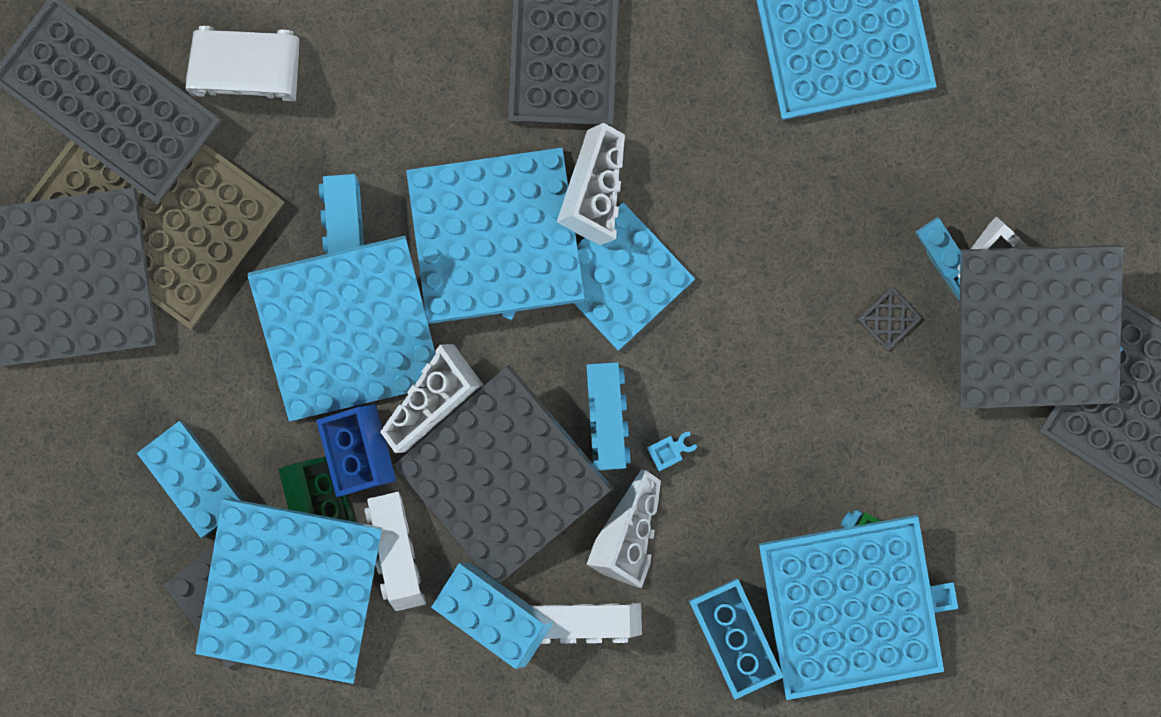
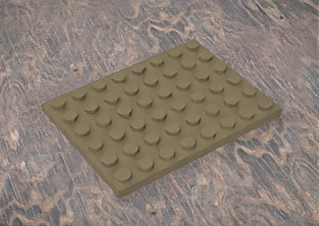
[24,140,286,330]

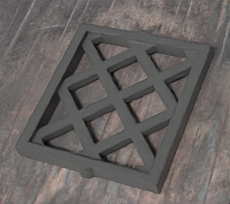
[858,287,922,351]

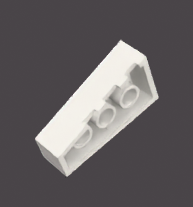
[557,123,625,245]
[381,344,484,453]
[365,492,426,611]
[532,603,642,644]

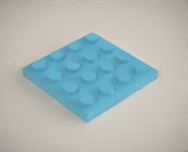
[574,202,695,351]

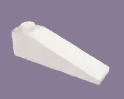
[587,469,661,588]

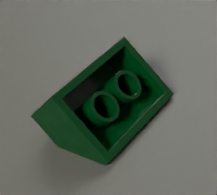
[278,456,355,522]

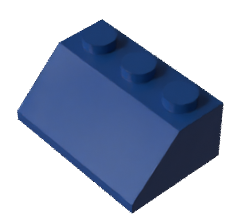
[316,404,396,497]

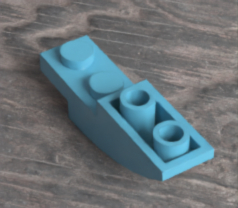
[915,217,960,301]

